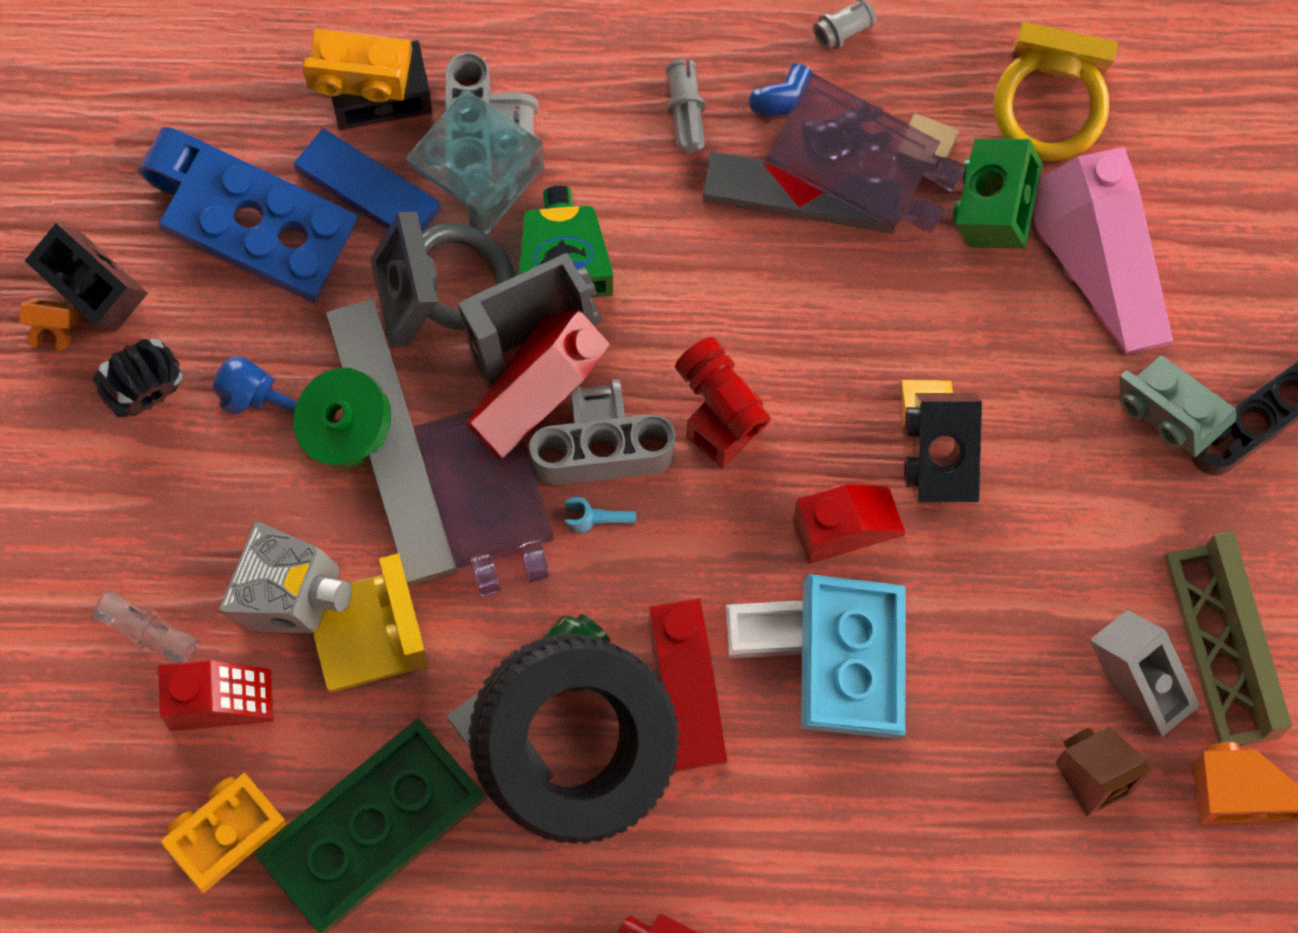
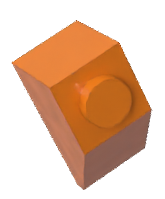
[1193,742,1298,824]

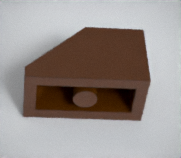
[1056,727,1152,817]

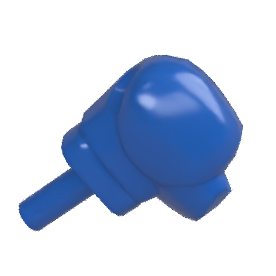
[212,357,298,415]

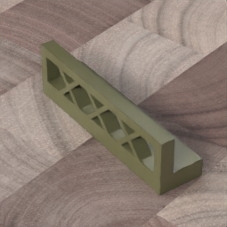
[1164,530,1292,747]

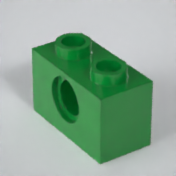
[953,139,1043,249]

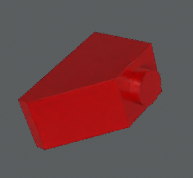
[793,484,905,564]

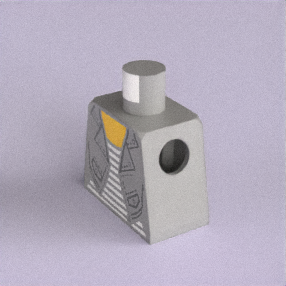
[219,522,352,633]

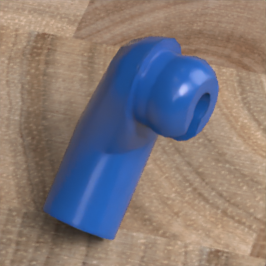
[749,63,813,117]

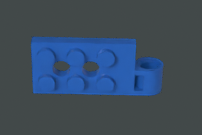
[138,127,358,303]

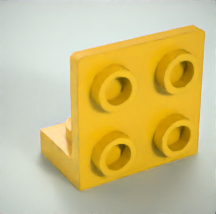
[313,553,429,693]

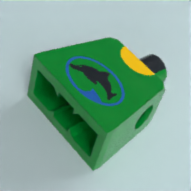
[519,185,613,297]

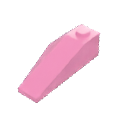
[1031,147,1173,355]

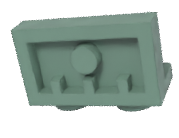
[1119,355,1236,458]

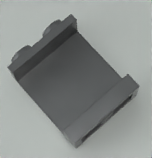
[458,253,601,389]

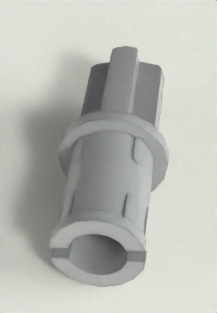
[666,59,705,154]

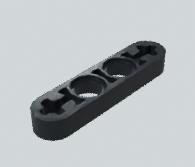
[1192,361,1298,475]

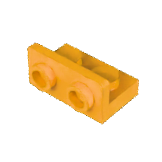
[302,29,412,102]
[160,772,287,893]

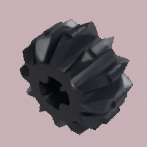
[93,338,184,417]

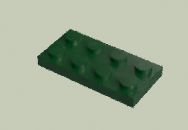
[253,718,486,933]

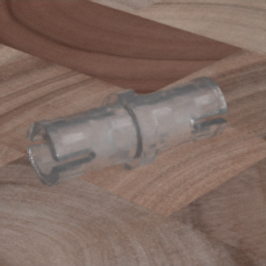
[93,590,198,664]

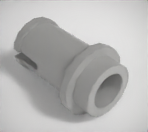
[813,0,876,49]

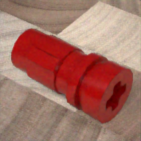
[675,336,771,443]

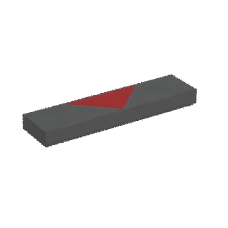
[703,151,902,233]

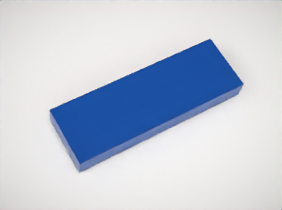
[294,128,441,231]

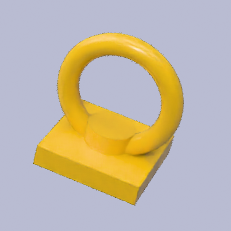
[994,22,1119,162]

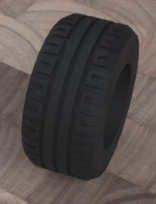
[468,634,680,844]

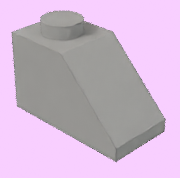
[1089,610,1200,737]

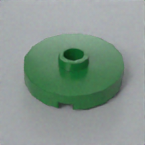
[294,367,391,468]

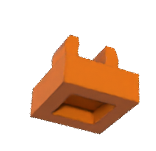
[19,297,82,351]

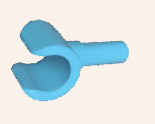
[564,496,636,534]

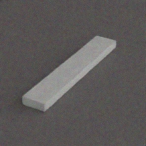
[326,299,457,588]

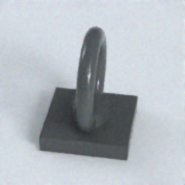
[370,211,515,346]

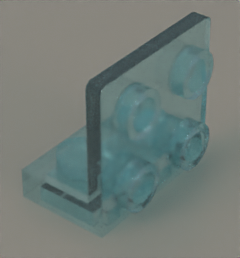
[407,90,544,234]

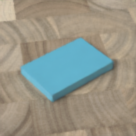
[801,574,905,739]

